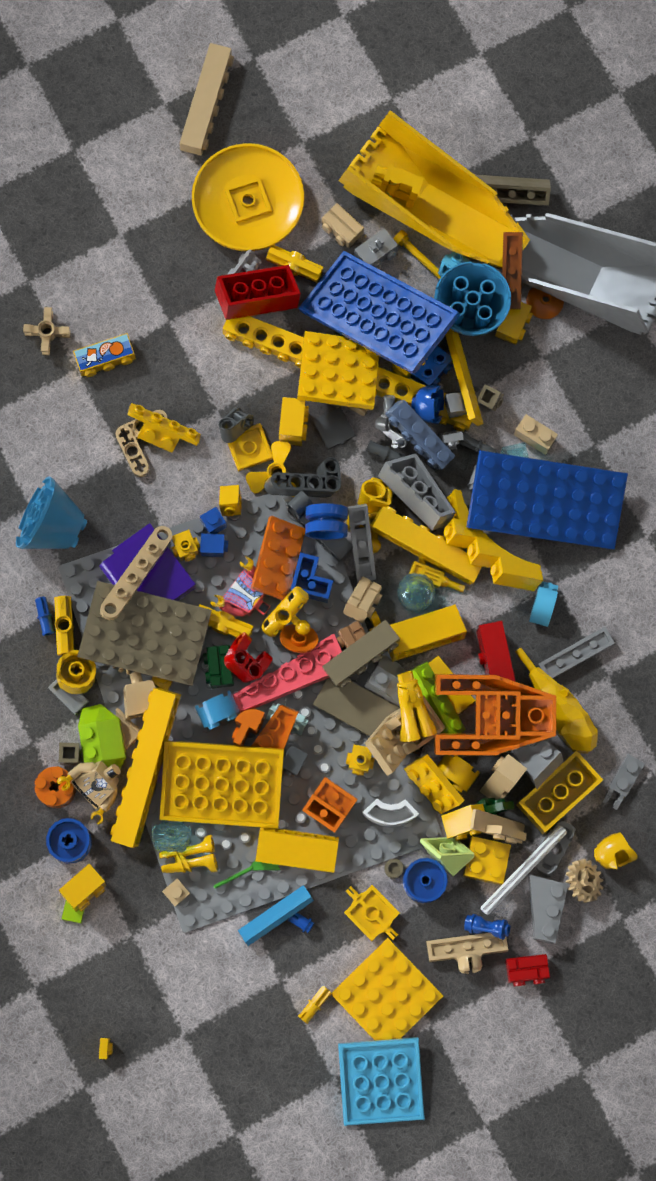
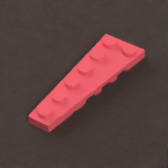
[233,634,342,713]

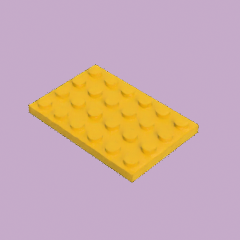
[159,740,284,828]

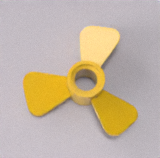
[246,441,296,497]

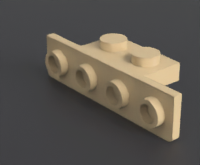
[470,809,527,844]

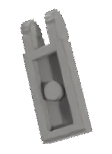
[602,754,645,810]

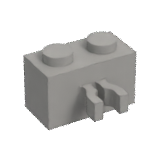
[354,228,398,269]

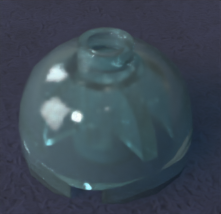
[397,573,435,612]

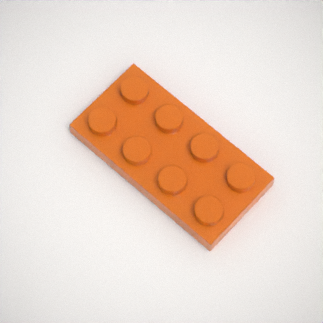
[251,516,305,600]

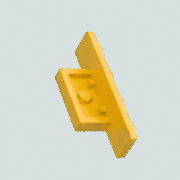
[128,403,201,453]

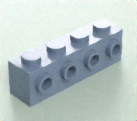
[385,400,455,469]

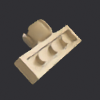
[426,933,508,974]

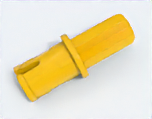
[298,986,331,1024]

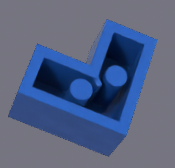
[290,552,333,603]

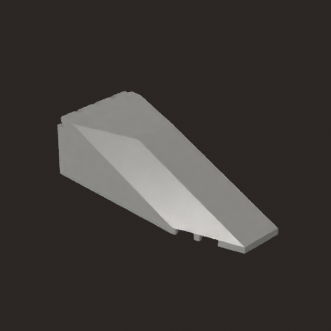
[510,213,656,335]

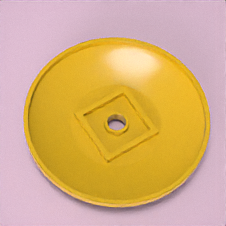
[192,143,304,251]

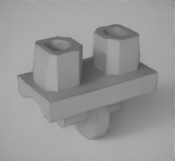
[228,250,262,274]

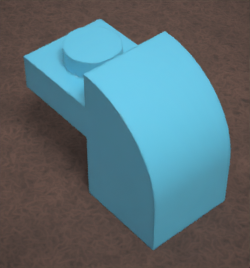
[529,582,558,627]

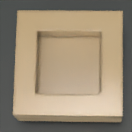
[162,878,190,907]

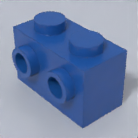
[411,346,453,386]

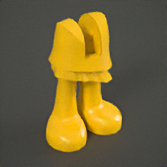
[159,835,218,873]

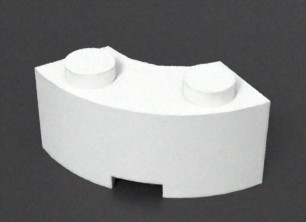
[362,799,419,827]

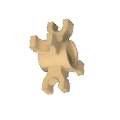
[23,307,71,355]

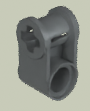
[218,407,254,443]

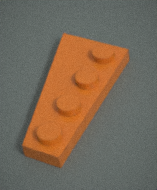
[251,704,299,749]

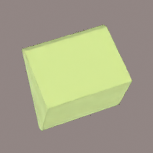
[420,837,474,876]

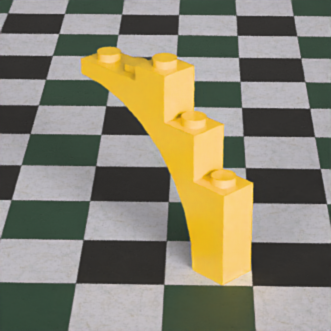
[444,489,543,591]

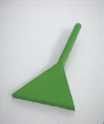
[213,859,280,889]

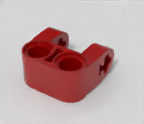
[224,632,273,683]

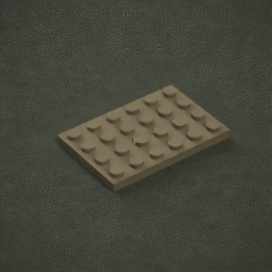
[77,581,212,686]

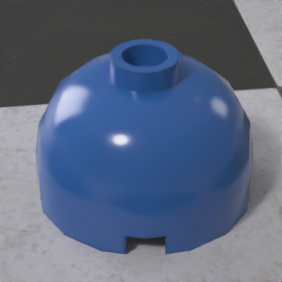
[411,385,444,424]

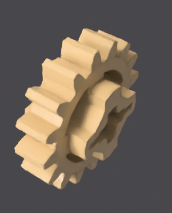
[566,859,604,903]

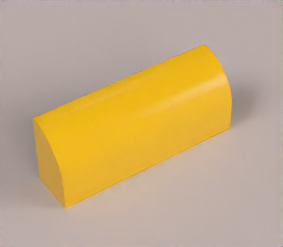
[388,604,467,662]
[255,827,339,873]

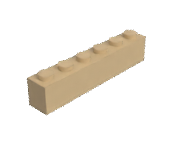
[179,43,234,156]

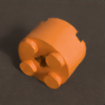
[35,767,76,808]

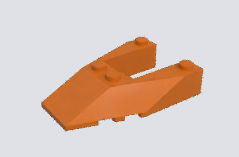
[434,674,556,755]

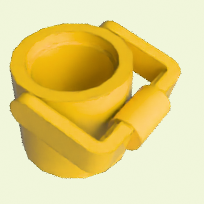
[357,477,393,513]

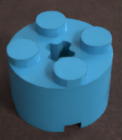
[195,690,240,730]

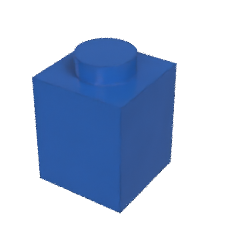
[200,507,227,534]
[200,533,228,557]

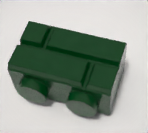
[203,645,234,689]

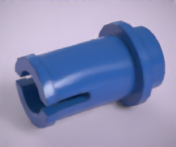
[288,913,314,933]

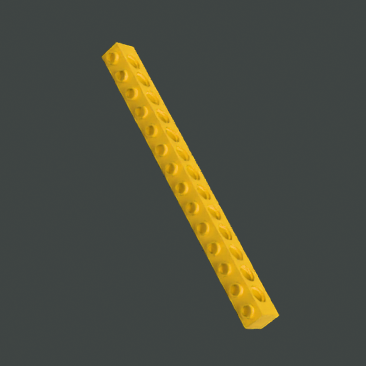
[222,316,472,432]

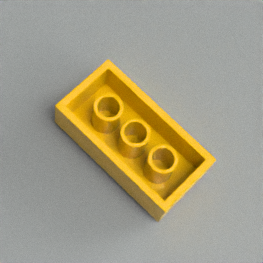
[517,751,603,834]

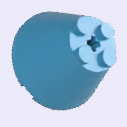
[434,261,511,336]
[16,477,87,549]

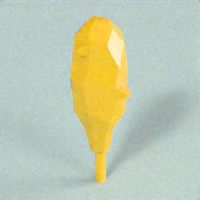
[515,648,598,754]

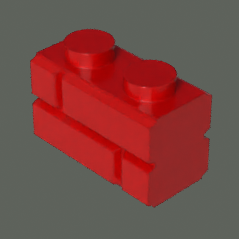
[505,954,550,987]

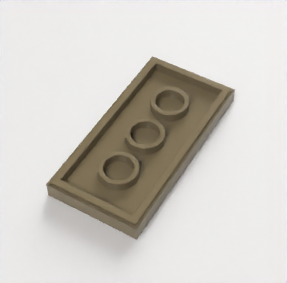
[313,678,400,736]

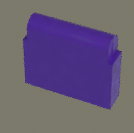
[99,523,196,601]

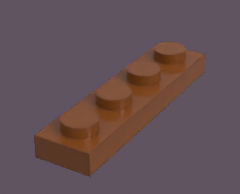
[502,232,523,309]

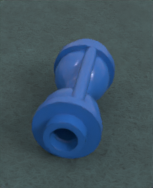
[464,914,511,940]

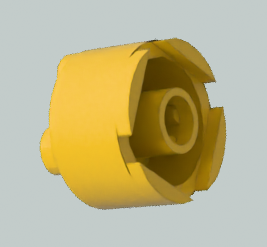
[56,650,96,694]
[437,755,480,793]

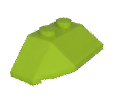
[78,704,126,769]

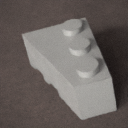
[527,875,569,944]

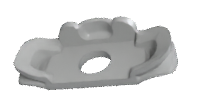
[537,821,576,877]

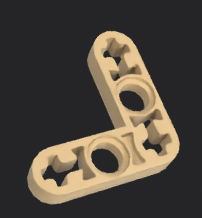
[116,410,168,477]

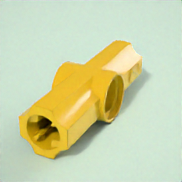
[266,245,324,283]
[54,595,74,656]
[198,604,254,638]

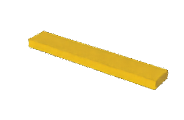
[445,329,484,426]

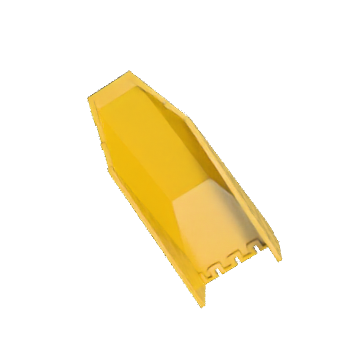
[338,110,530,269]

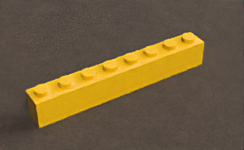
[110,688,181,848]

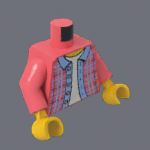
[211,556,271,617]

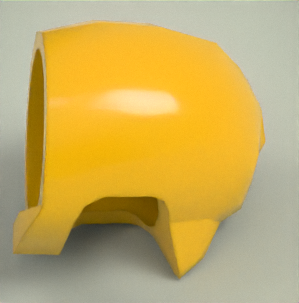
[594,832,637,869]

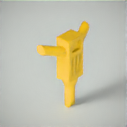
[402,558,465,595]

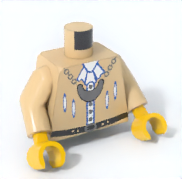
[57,761,120,824]

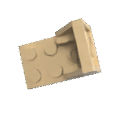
[364,695,446,776]

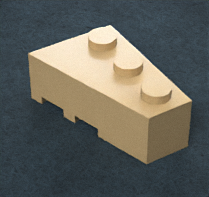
[480,754,527,800]

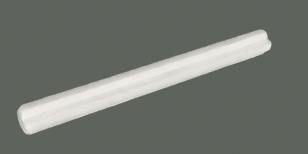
[481,826,567,915]

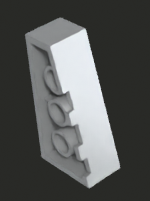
[378,454,455,531]
[510,740,564,789]

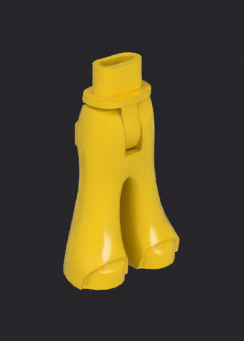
[397,671,437,742]

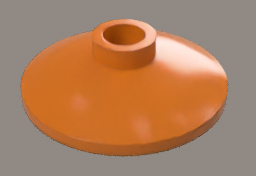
[526,287,564,319]
[280,624,318,653]

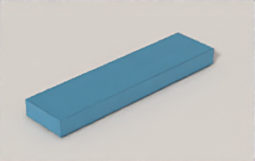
[238,885,314,946]

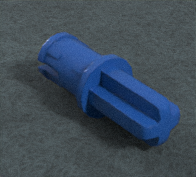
[35,597,55,636]

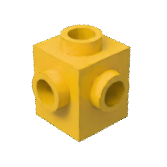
[171,529,200,562]
[346,744,375,776]

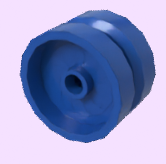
[305,503,348,540]
[46,818,92,864]
[403,858,448,903]

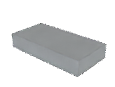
[48,679,89,715]

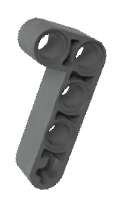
[264,457,341,498]
[287,491,353,561]

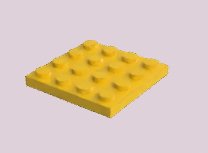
[297,331,379,410]
[331,938,443,1041]

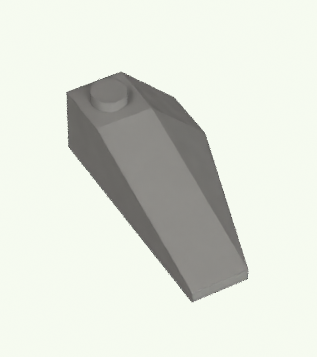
[363,654,406,708]

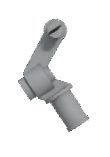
[375,395,411,448]

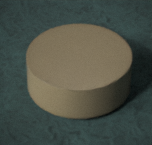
[384,859,404,879]

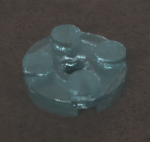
[152,820,191,853]

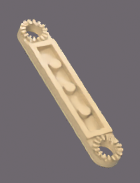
[100,526,173,621]

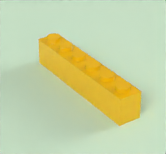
[370,506,482,585]

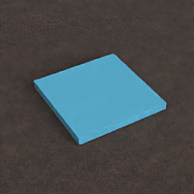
[338,1037,425,1126]

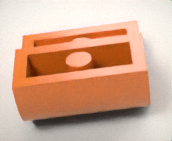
[232,709,265,746]
[302,777,358,833]

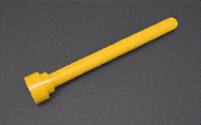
[393,229,442,279]

